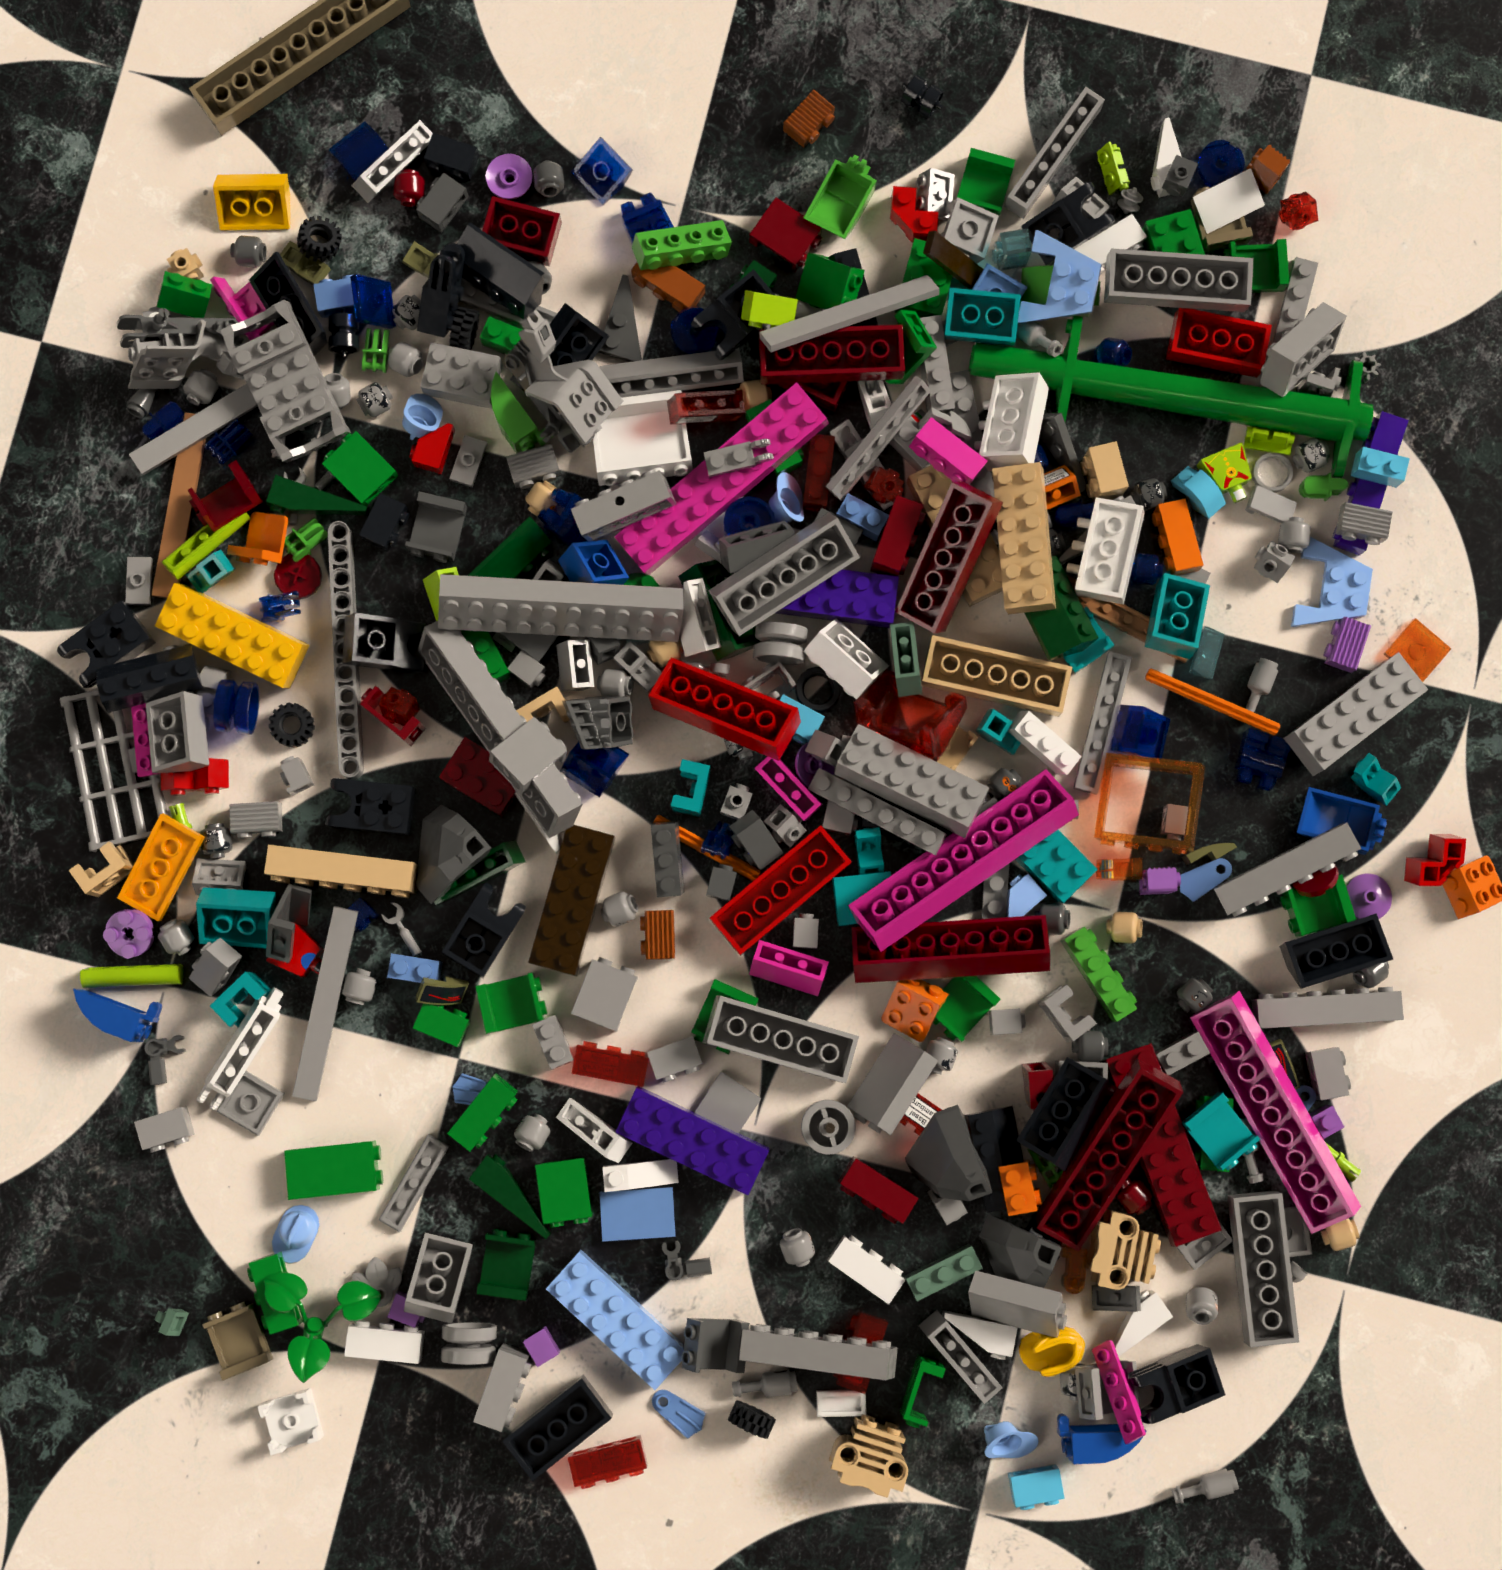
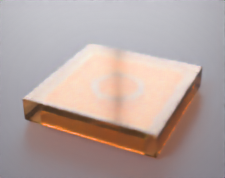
[1383,618,1451,682]

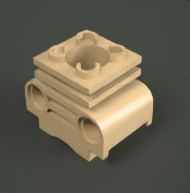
[1083,1209,1161,1290]
[829,1414,908,1498]

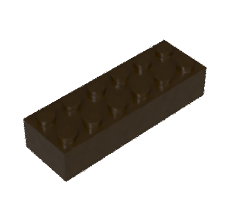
[528,825,616,977]

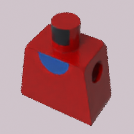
[266,922,324,977]

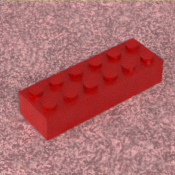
[648,657,801,761]
[709,825,852,956]

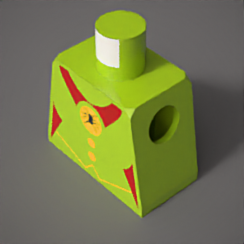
[1197,442,1252,503]

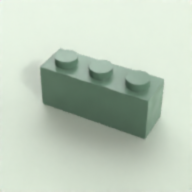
[890,622,923,697]
[904,1244,983,1301]

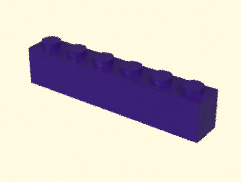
[1332,411,1409,556]

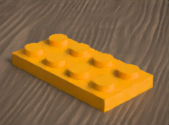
[117,813,205,922]

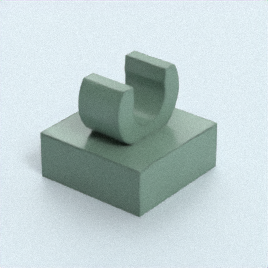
[154,1308,189,1336]

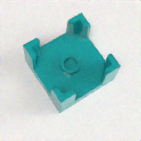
[1063,606,1114,674]
[671,759,711,817]
[210,971,271,1027]

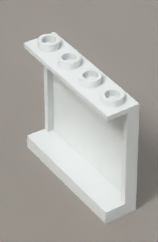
[593,390,693,486]

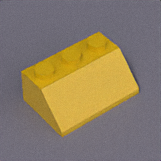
[213,174,290,230]

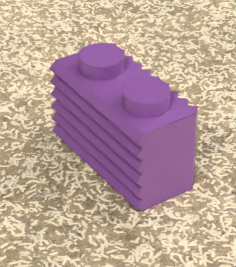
[1323,616,1371,673]
[1139,867,1181,895]

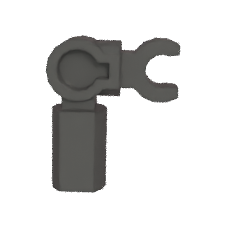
[144,1035,186,1085]
[662,1240,712,1281]

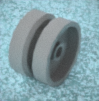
[753,622,808,665]
[441,1322,497,1365]

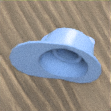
[402,394,443,440]
[769,472,804,523]
[272,1205,319,1263]
[984,1421,1039,1458]

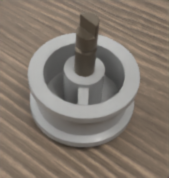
[801,1100,856,1155]

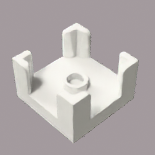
[258,1388,324,1455]

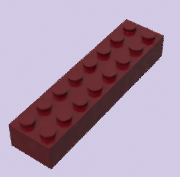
[852,915,1050,983]
[1102,1043,1222,1247]
[1034,1058,1183,1252]

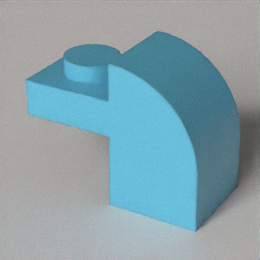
[1171,466,1226,519]

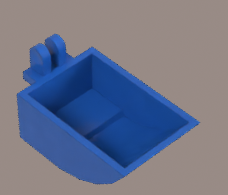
[1297,787,1387,855]
[73,988,162,1042]
[1057,1413,1147,1464]

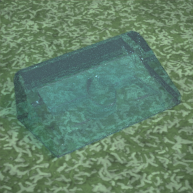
[1189,626,1225,680]

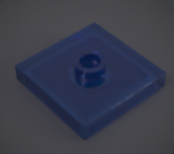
[350,274,396,329]

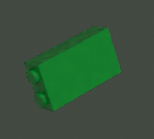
[284,1140,383,1200]

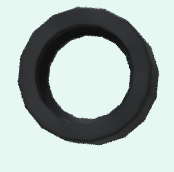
[795,666,841,713]

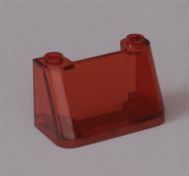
[854,670,967,762]

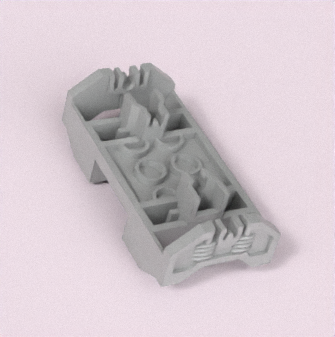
[220,300,351,463]

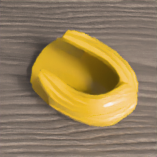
[1019,1326,1085,1377]

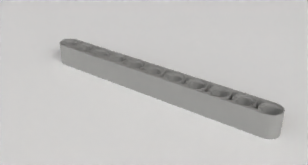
[328,521,364,780]

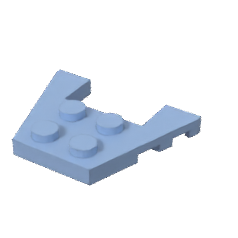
[1018,230,1102,324]
[1291,537,1373,627]

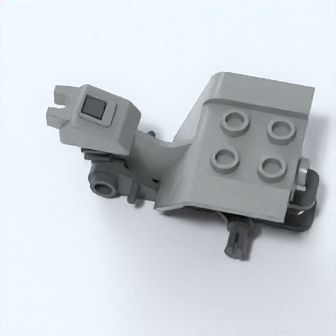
[117,308,245,389]
[504,310,623,453]

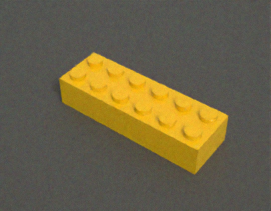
[155,583,310,688]

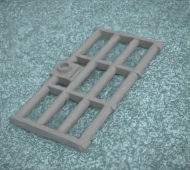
[60,690,167,852]

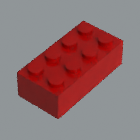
[1166,308,1272,378]

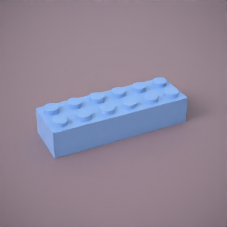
[546,1250,684,1390]

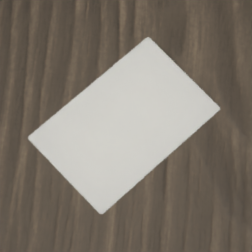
[1193,168,1265,234]

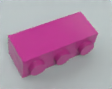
[909,417,987,485]
[755,756,823,821]
[749,940,829,996]

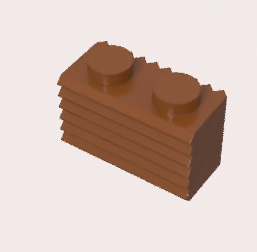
[783,90,835,148]
[1246,145,1290,194]
[640,910,675,960]

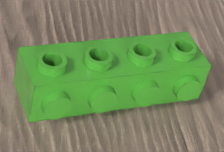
[632,220,732,270]
[1061,927,1137,1022]

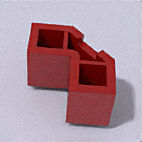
[890,186,938,243]
[161,758,229,796]
[1404,834,1466,886]

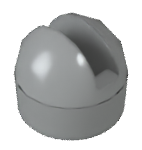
[1290,1261,1308,1283]

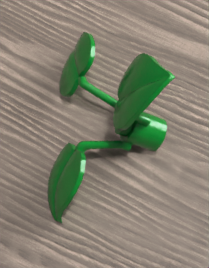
[264,1273,381,1383]

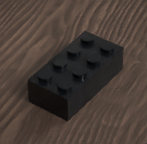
[503,1374,613,1481]

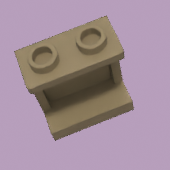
[1191,187,1253,252]
[202,1302,274,1381]

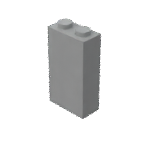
[847,1033,938,1135]
[968,1271,1067,1338]

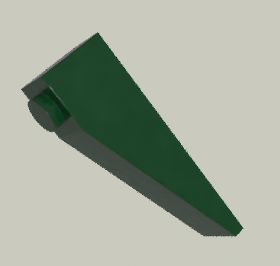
[266,475,368,515]
[434,840,526,905]
[469,1154,551,1239]

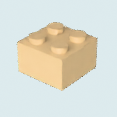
[1080,441,1129,504]

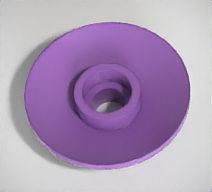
[486,154,532,199]
[795,742,835,787]
[1346,874,1392,919]

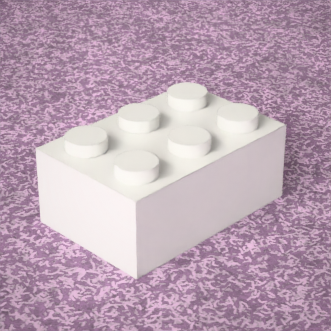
[803,619,889,699]

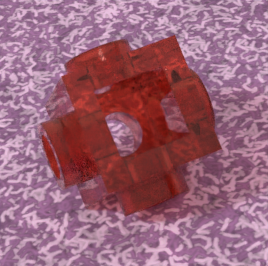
[1279,191,1318,230]
[864,467,904,504]
[379,687,420,726]

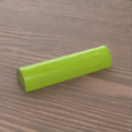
[162,512,251,580]
[80,964,183,988]

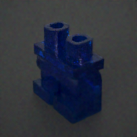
[621,192,674,244]
[538,488,587,546]
[1235,728,1291,791]

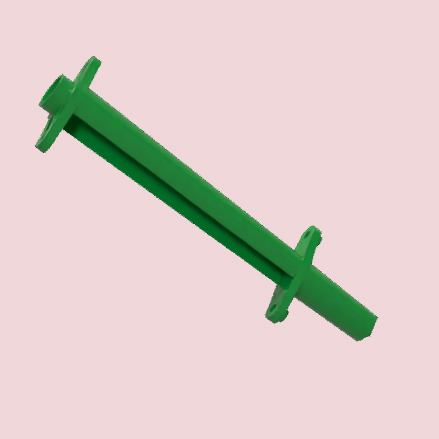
[968,315,1373,478]

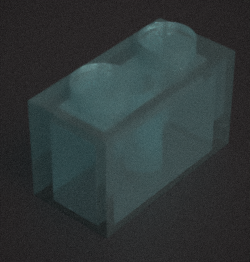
[992,229,1032,271]

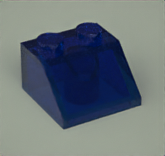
[1110,705,1170,765]
[560,742,629,798]

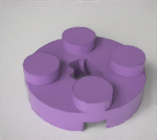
[103,909,154,959]

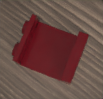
[749,197,823,272]
[188,460,262,532]
[360,686,426,746]

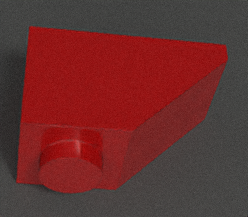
[410,423,455,474]

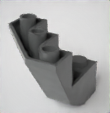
[416,805,491,905]
[905,1105,992,1201]
[979,1213,1062,1288]

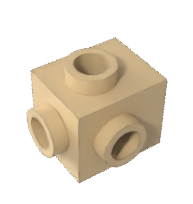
[166,248,204,280]

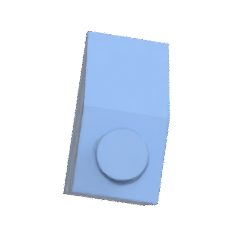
[1006,874,1047,917]

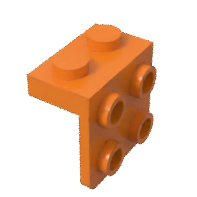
[227,512,288,566]
[1442,855,1502,919]
[881,979,949,1042]
[999,1159,1042,1216]

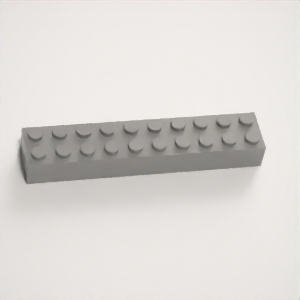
[438,574,684,642]
[418,621,583,838]

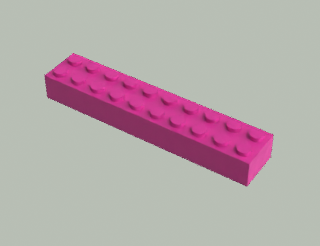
[614,382,829,575]
[848,769,1079,952]
[1190,991,1361,1234]

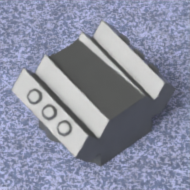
[562,696,634,749]

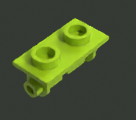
[1097,142,1130,195]
[1244,426,1295,455]

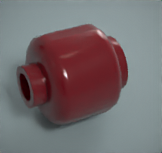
[393,169,425,207]
[1116,1177,1153,1215]

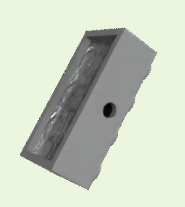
[571,470,677,541]

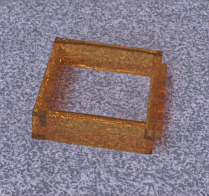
[1094,753,1205,855]

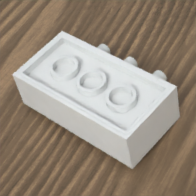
[974,372,1049,471]
[1066,497,1144,605]

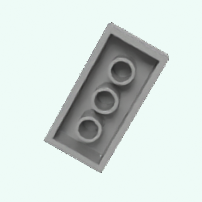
[1260,302,1347,397]

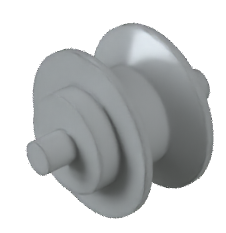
[1117,187,1143,214]

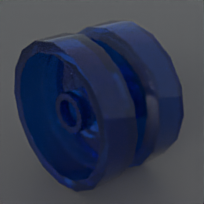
[723,496,776,536]
[213,679,260,735]

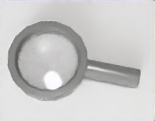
[1245,453,1293,514]

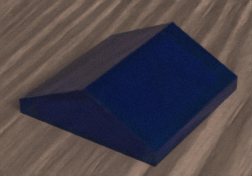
[329,121,389,181]
[571,137,633,205]

